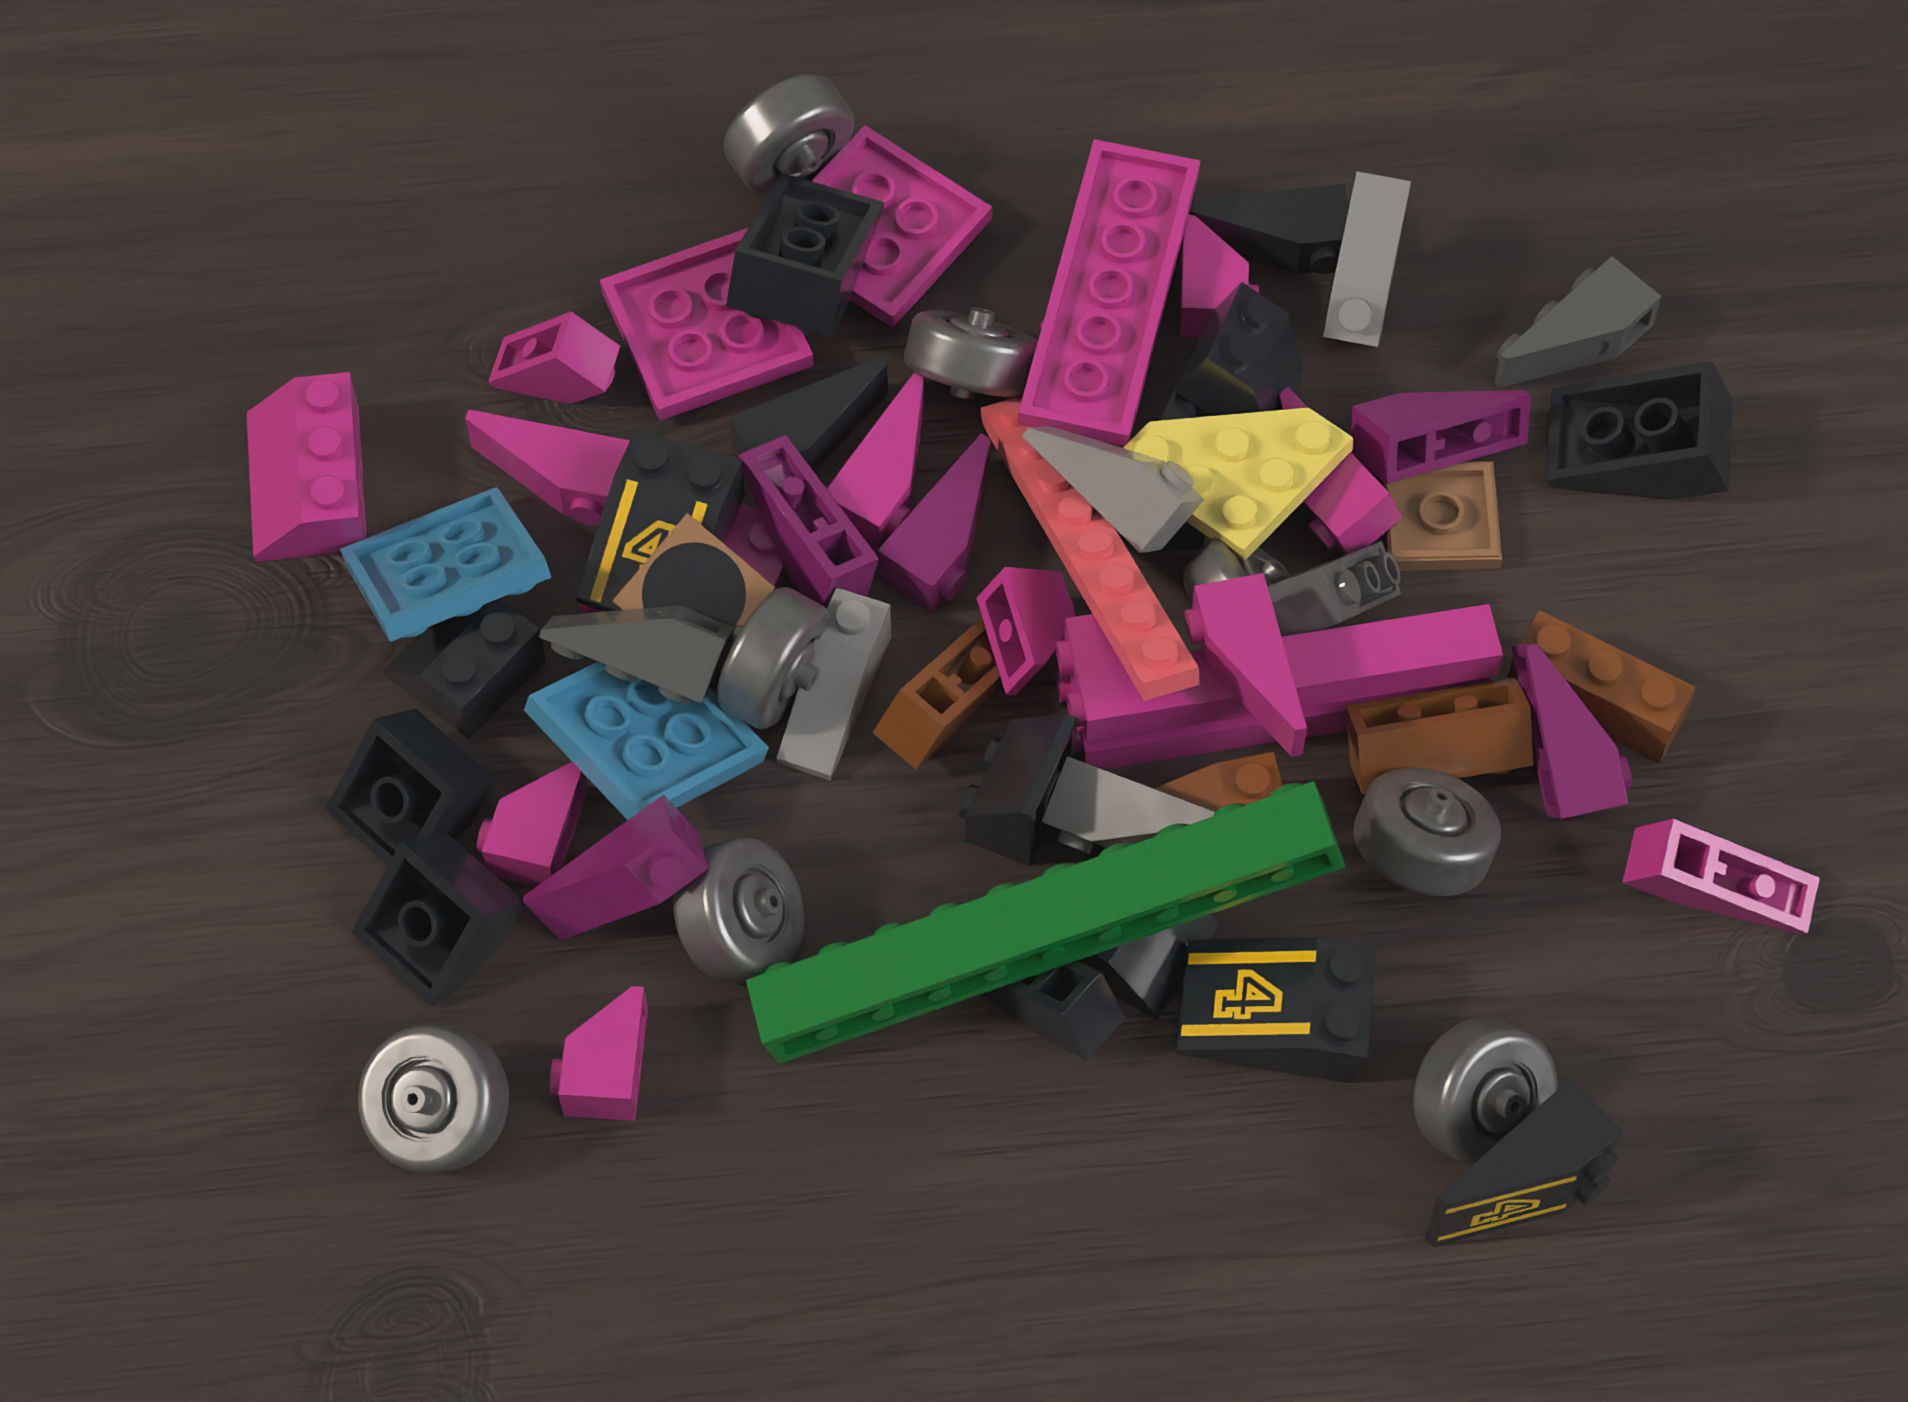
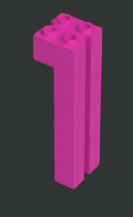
[1054,604,1503,770]

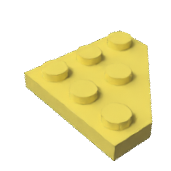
[1123,408,1353,562]

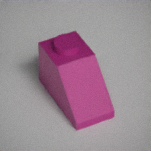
[1179,215,1259,337]
[488,311,620,404]
[977,567,1076,695]
[477,762,589,887]
[550,986,648,1121]

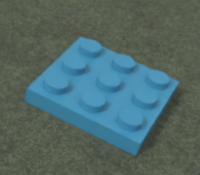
[340,487,551,642]
[524,662,769,820]

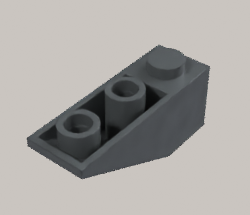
[1494,256,1662,388]
[1267,541,1401,637]
[539,605,734,704]

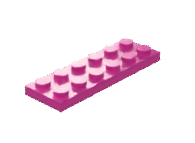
[1018,139,1200,446]

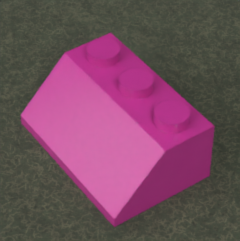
[247,372,367,562]

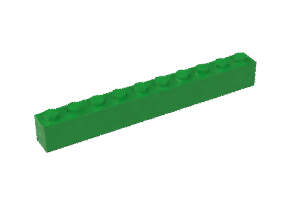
[746,781,1345,1064]

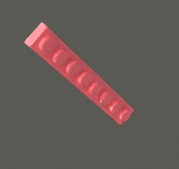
[981,396,1199,701]

